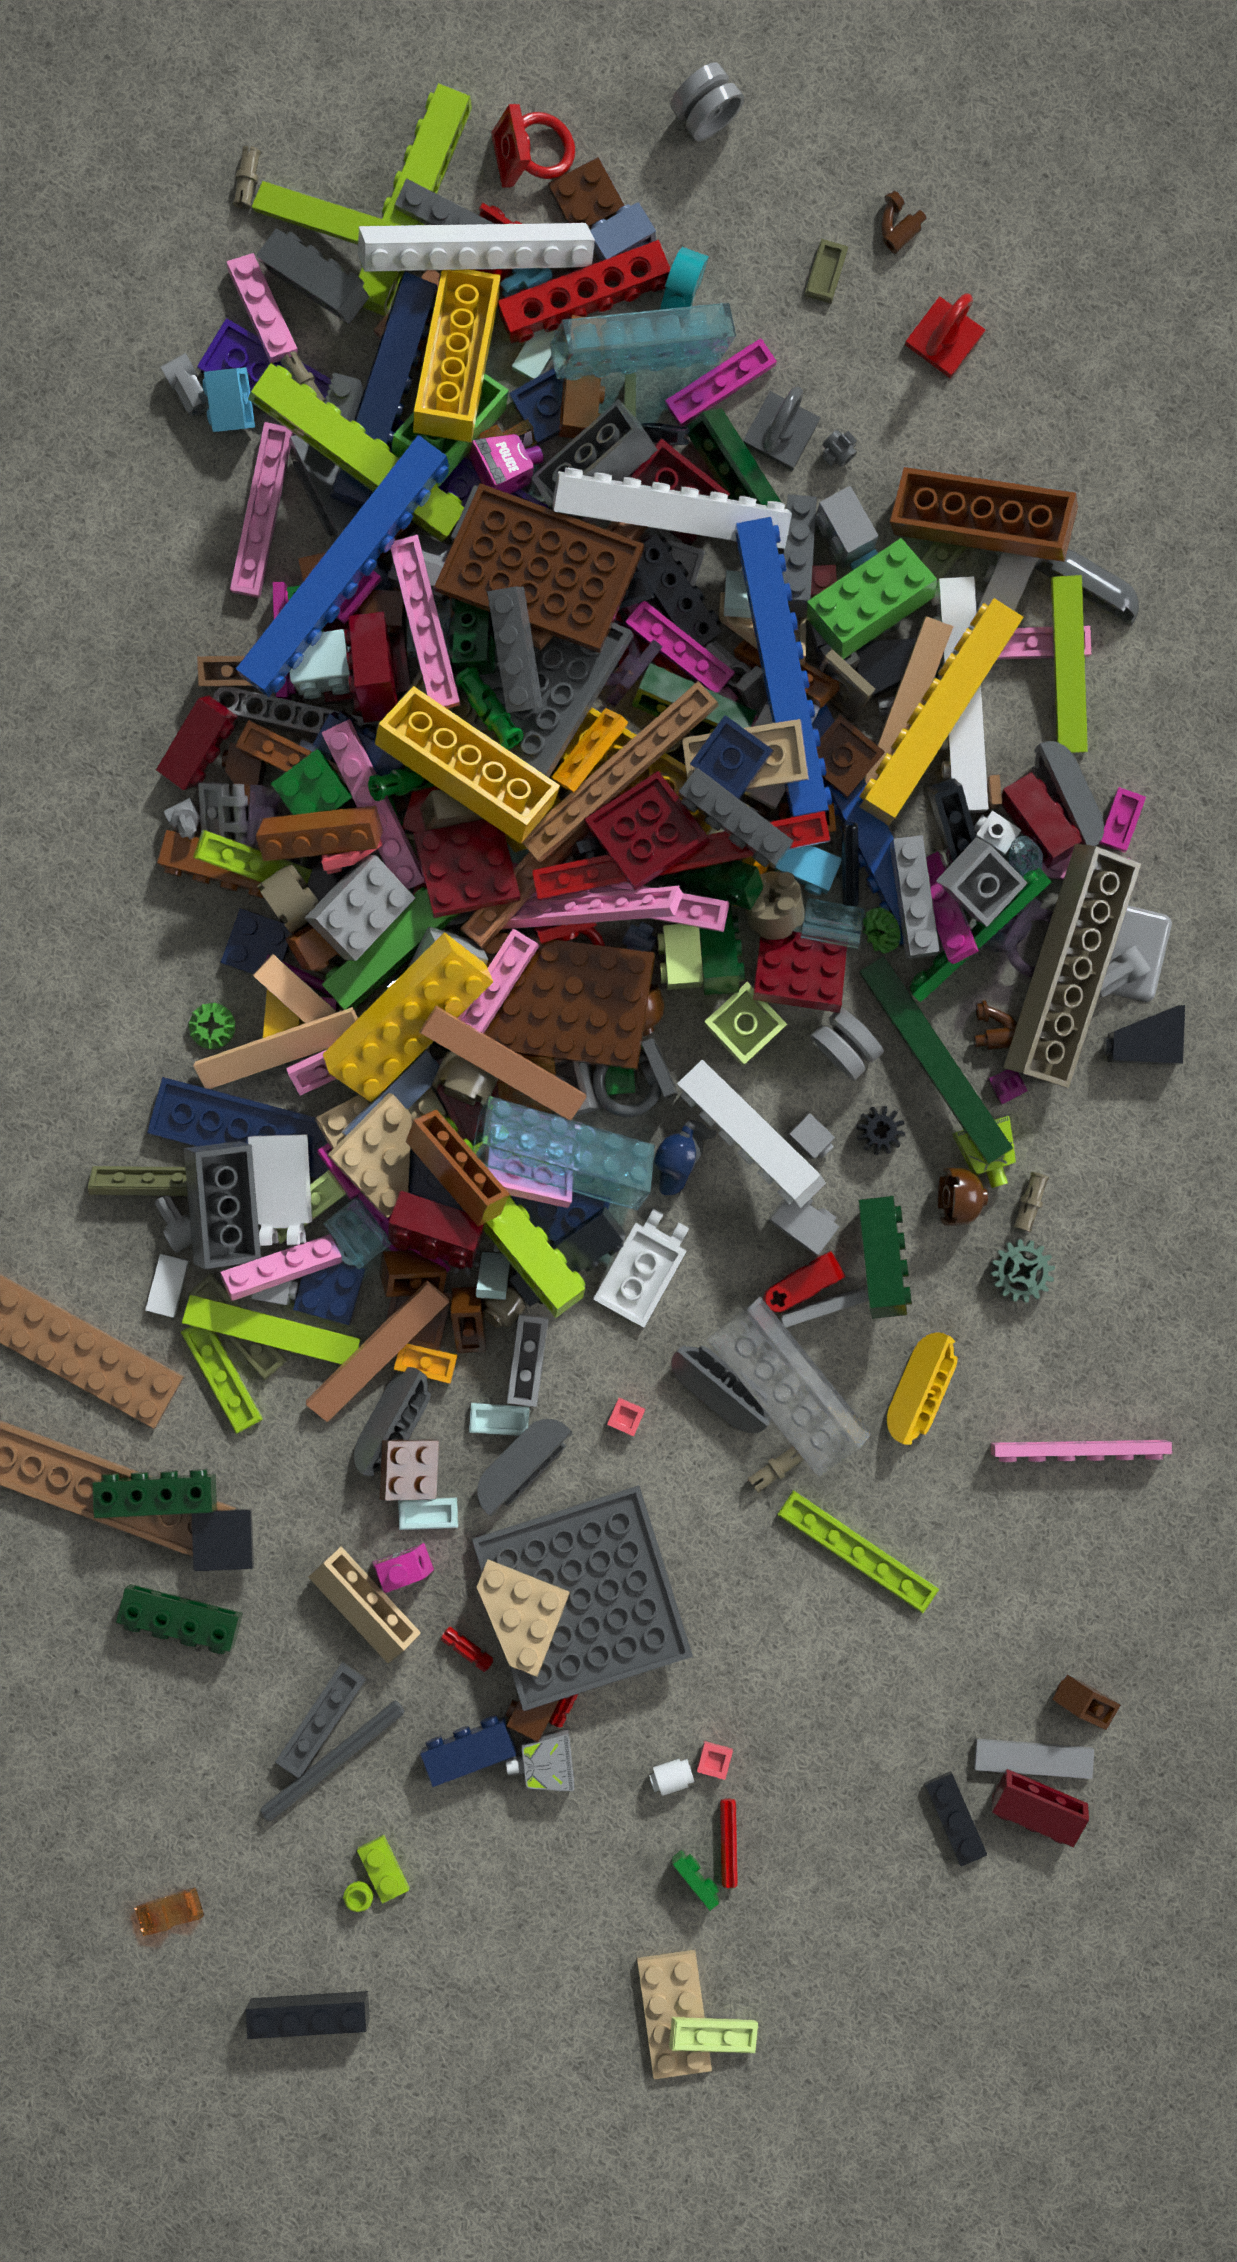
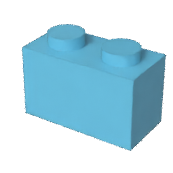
[202,367,255,432]
[774,846,842,896]

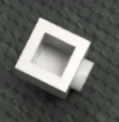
[974,811,1021,857]

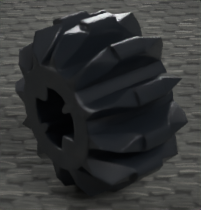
[855,1106,905,1155]

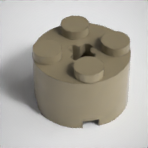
[257,864,320,934]
[745,872,805,940]
[432,1051,498,1109]

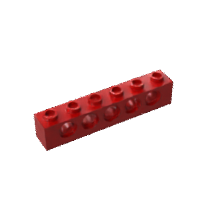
[498,240,671,343]

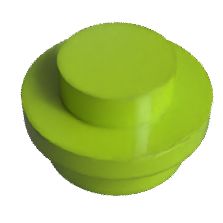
[343,1881,373,1912]

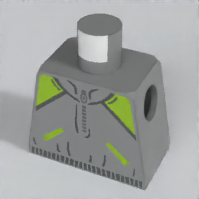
[506,1729,575,1791]

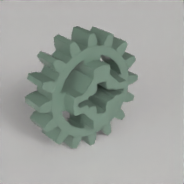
[990,1239,1055,1303]

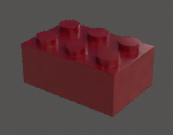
[630,439,730,546]
[345,611,398,723]
[388,1191,485,1269]

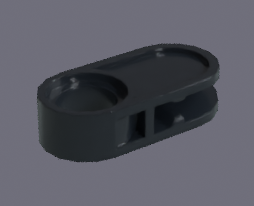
[641,423,690,445]

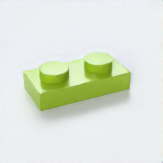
[357,1835,410,1904]

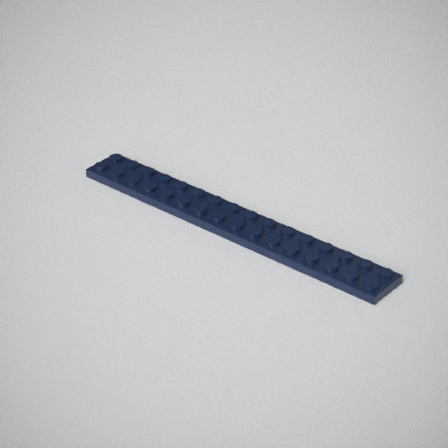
[147,1077,612,1241]

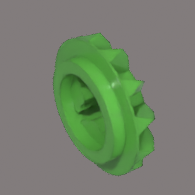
[862,907,901,954]
[188,1003,235,1049]

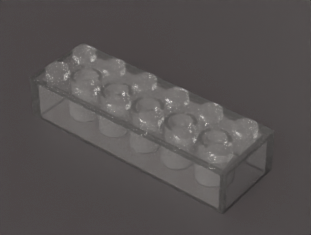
[707,1297,872,1477]

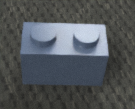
[590,202,656,261]

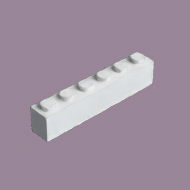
[677,1060,826,1208]

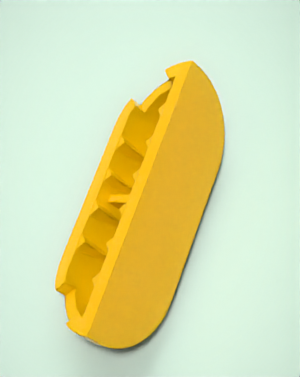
[887,1332,958,1445]

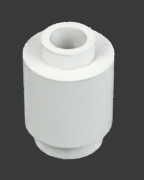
[649,1759,694,1796]

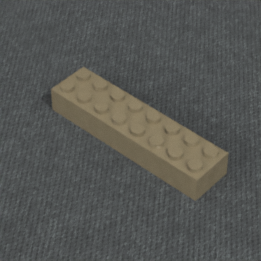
[1003,844,1141,1088]

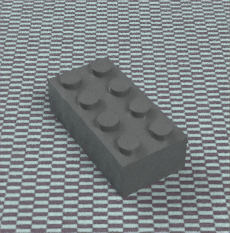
[531,399,658,520]
[184,1141,261,1269]

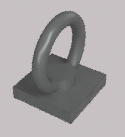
[743,386,821,471]
[593,1038,678,1117]

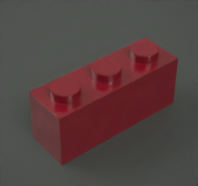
[156,696,237,790]
[1001,772,1082,869]
[992,1769,1089,1848]

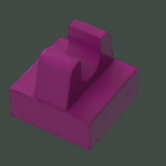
[988,1069,1028,1105]

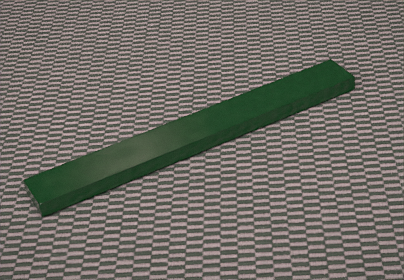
[859,956,1013,1165]

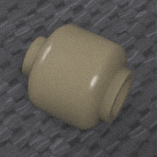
[483,1285,526,1328]

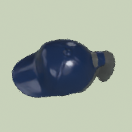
[654,1120,717,1196]

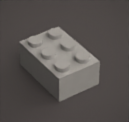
[305,855,415,961]

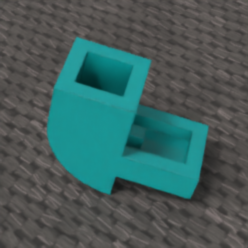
[659,247,709,321]

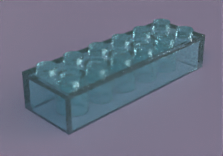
[549,303,737,381]
[473,1096,655,1211]

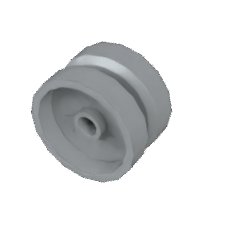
[670,62,744,141]
[810,1007,884,1081]

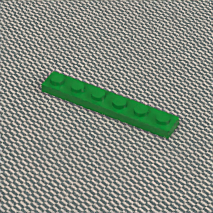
[909,867,1051,1002]

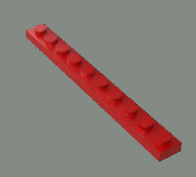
[532,811,830,900]

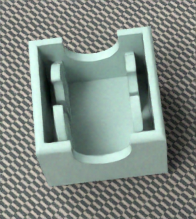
[289,629,353,699]

